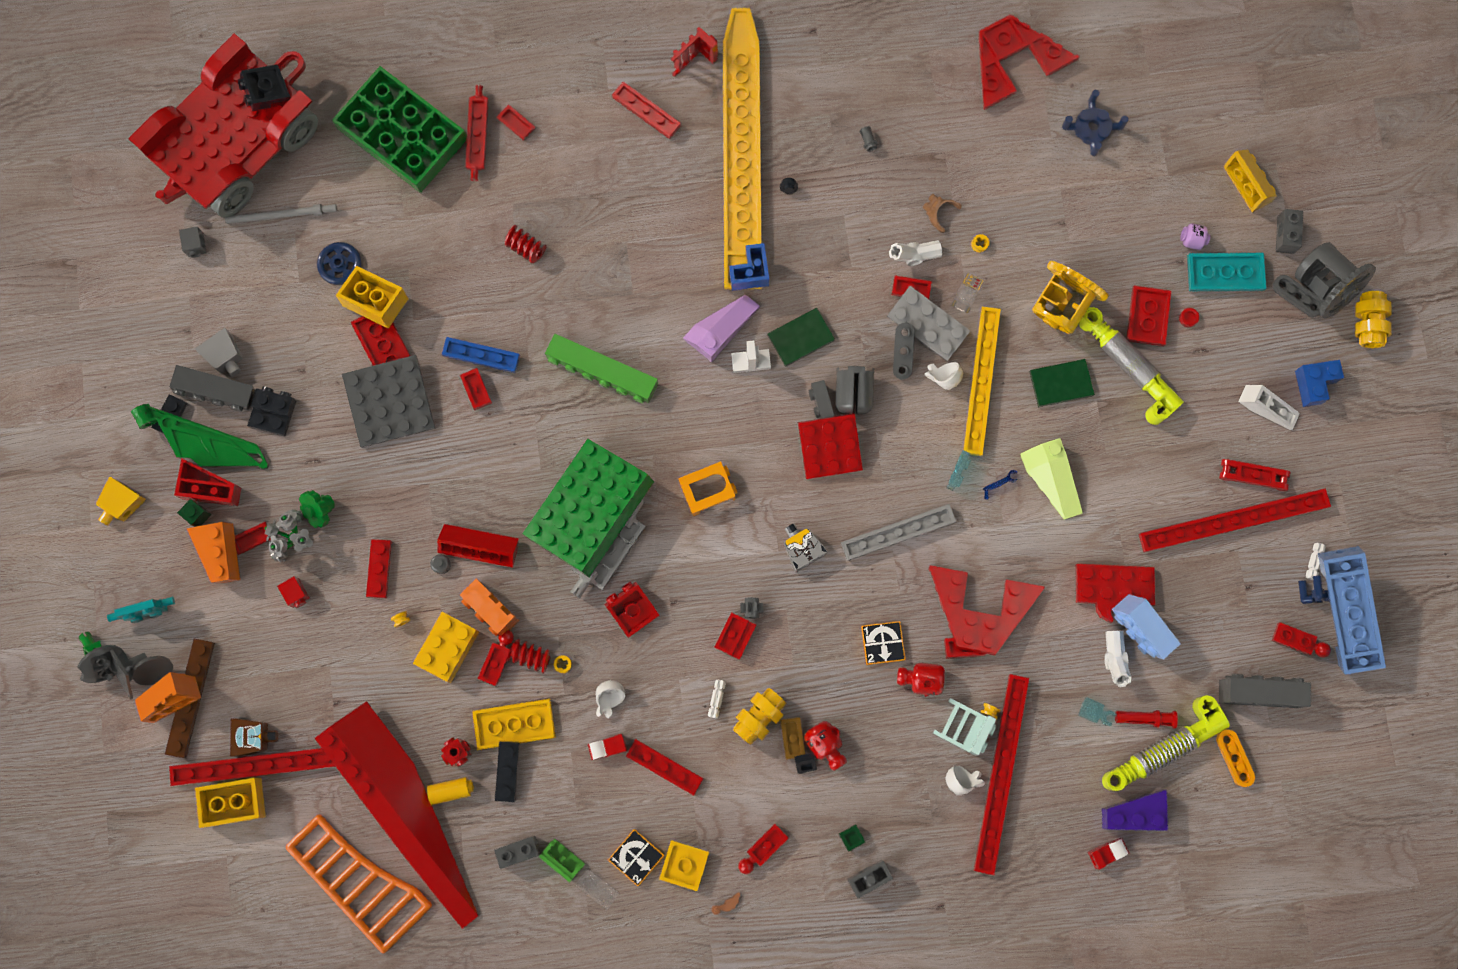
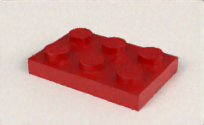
[1127,285,1171,347]

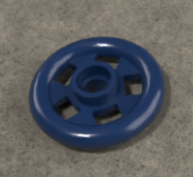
[317,242,361,285]

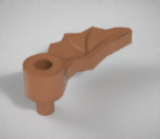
[711,892,740,915]

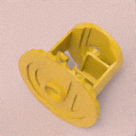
[1032,261,1109,334]

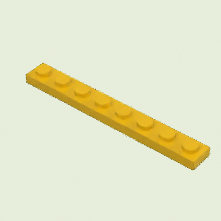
[963,306,1001,457]

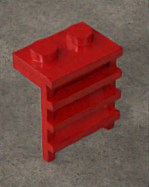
[671,27,718,77]

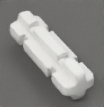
[1306,543,1326,580]
[708,680,726,718]

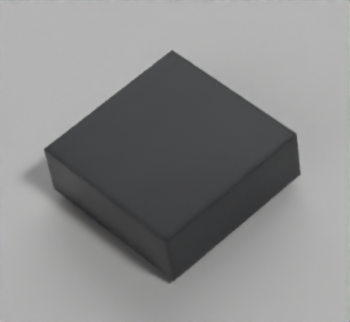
[794,752,817,774]

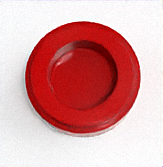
[1179,308,1200,328]

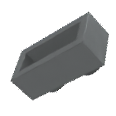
[808,380,834,419]

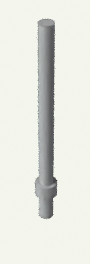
[225,204,337,224]

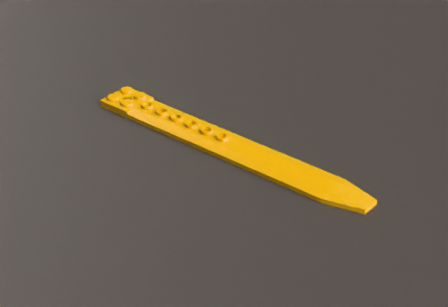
[723,8,762,289]

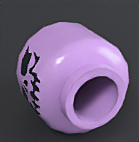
[1180,223,1210,250]

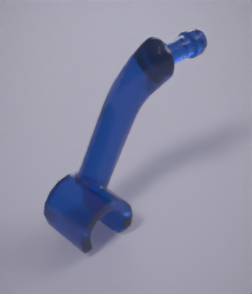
[983,470,1018,500]

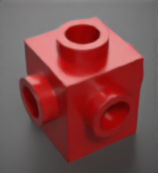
[441,737,471,767]

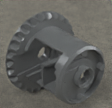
[1295,242,1376,319]

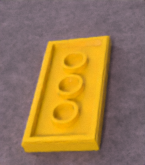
[472,699,556,750]

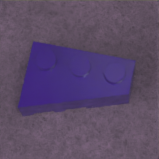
[1102,790,1168,831]

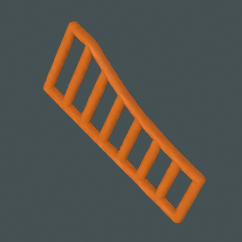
[285,814,432,953]

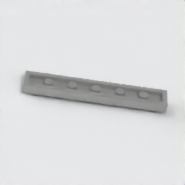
[841,504,956,561]

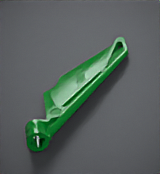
[131,403,268,469]

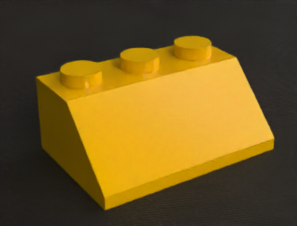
[1223,149,1277,213]

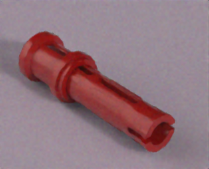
[1115,710,1178,729]

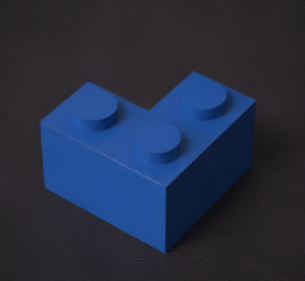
[729,243,769,291]
[1295,360,1344,407]

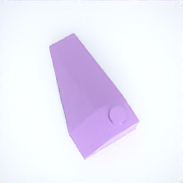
[683,295,760,362]

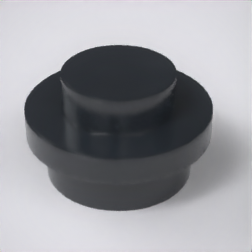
[780,178,798,194]

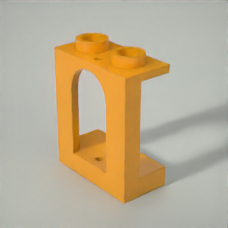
[678,461,738,516]

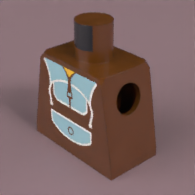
[230,718,278,757]

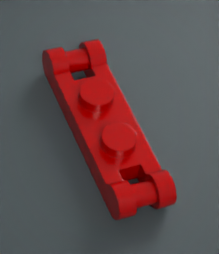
[1219,459,1291,491]

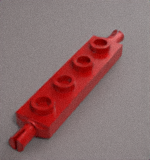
[465,85,489,181]

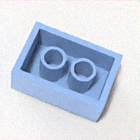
[1112,594,1180,659]

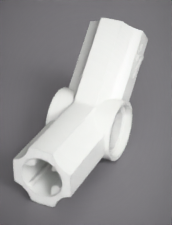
[889,240,942,266]
[1105,631,1132,687]

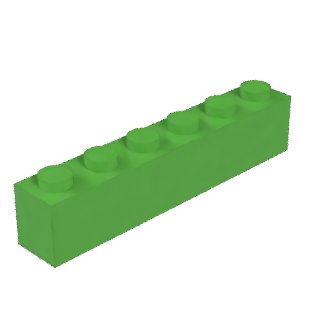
[545,333,658,404]

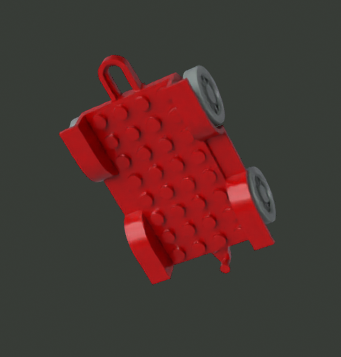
[128,33,318,218]

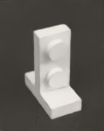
[731,340,771,373]

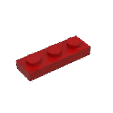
[366,539,392,599]

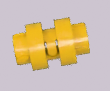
[1355,291,1392,348]
[733,688,786,745]

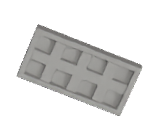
[887,286,970,361]

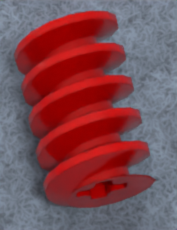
[505,225,547,264]
[507,639,550,674]

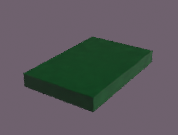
[767,307,835,367]
[1029,359,1095,407]

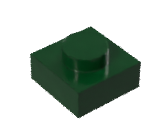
[838,824,865,852]

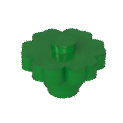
[299,490,335,528]

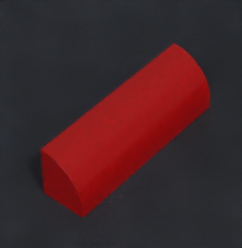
[437,524,519,568]

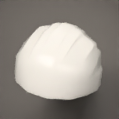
[925,362,963,390]
[596,680,625,718]
[946,765,985,796]

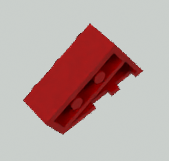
[174,458,242,507]

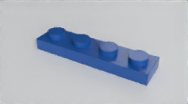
[442,337,520,373]

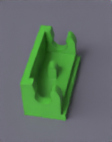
[539,839,585,883]

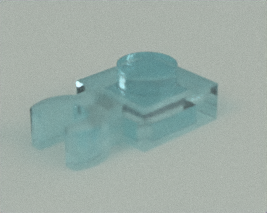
[1078,697,1116,726]

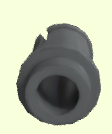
[860,126,878,152]

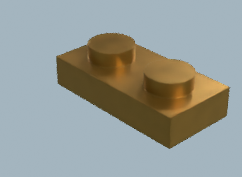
[780,717,805,760]

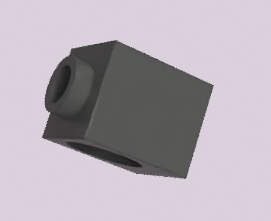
[179,226,207,258]

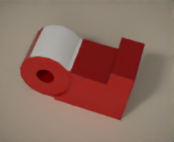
[588,734,627,760]
[1087,838,1129,870]

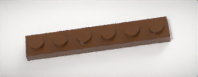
[165,639,215,758]

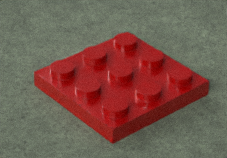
[797,413,863,479]

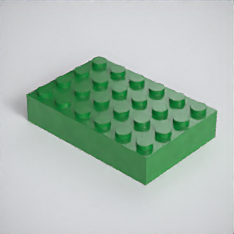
[332,66,467,194]
[522,439,654,578]

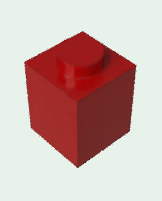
[277,576,310,608]

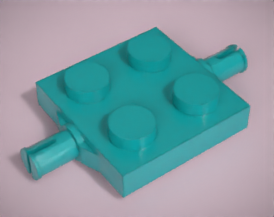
[107,596,175,623]

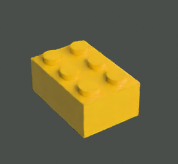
[336,266,409,328]
[413,612,479,683]
[195,778,266,828]

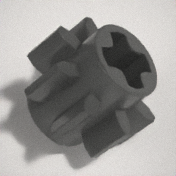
[740,597,763,618]

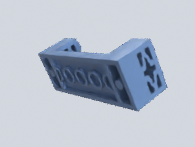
[1318,546,1386,675]

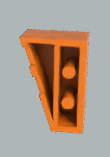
[135,672,201,723]

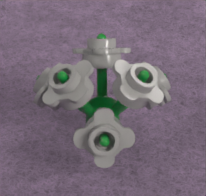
[264,509,313,563]

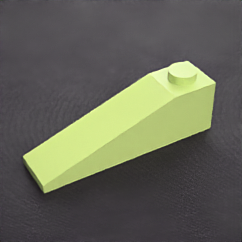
[1020,438,1083,520]

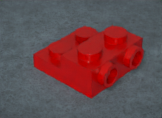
[604,582,660,638]

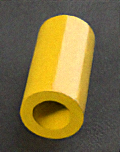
[427,777,474,805]

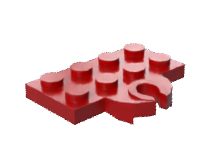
[1075,564,1155,624]

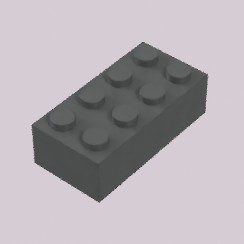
[1219,674,1311,709]

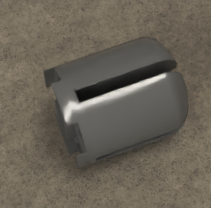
[836,366,875,415]

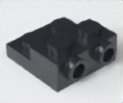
[238,64,290,111]
[247,386,296,436]

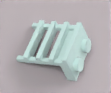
[933,698,997,756]

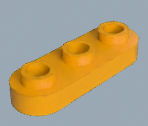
[1216,730,1255,787]

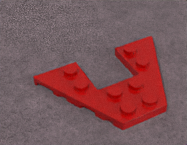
[978,14,1080,110]
[928,565,1045,655]

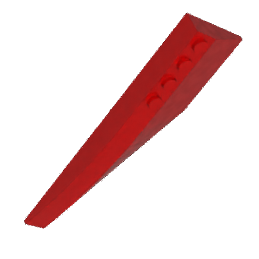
[314,701,479,929]

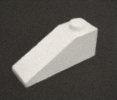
[1239,385,1300,430]

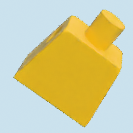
[96,477,146,526]

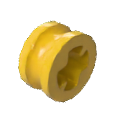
[971,234,989,253]
[391,611,411,628]
[554,655,572,673]
[981,703,1000,719]

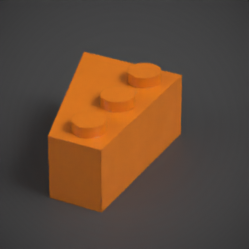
[186,522,240,583]
[460,579,520,636]

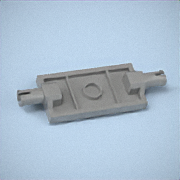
[570,500,646,598]

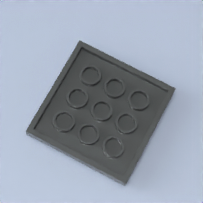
[342,355,436,448]

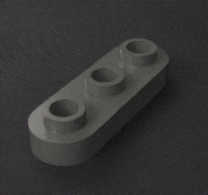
[1272,275,1323,317]
[893,323,915,380]

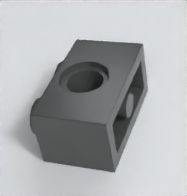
[1276,209,1303,254]
[494,836,541,869]
[847,860,893,899]

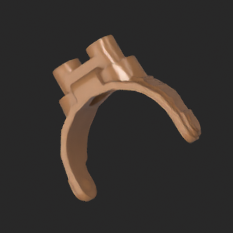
[923,194,962,233]

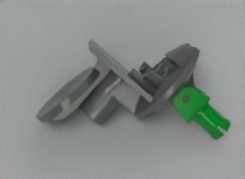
[77,632,173,700]

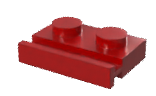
[714,612,757,660]

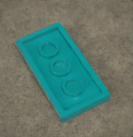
[1187,253,1266,292]

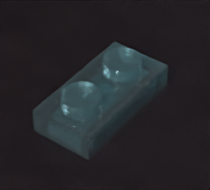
[946,450,971,491]

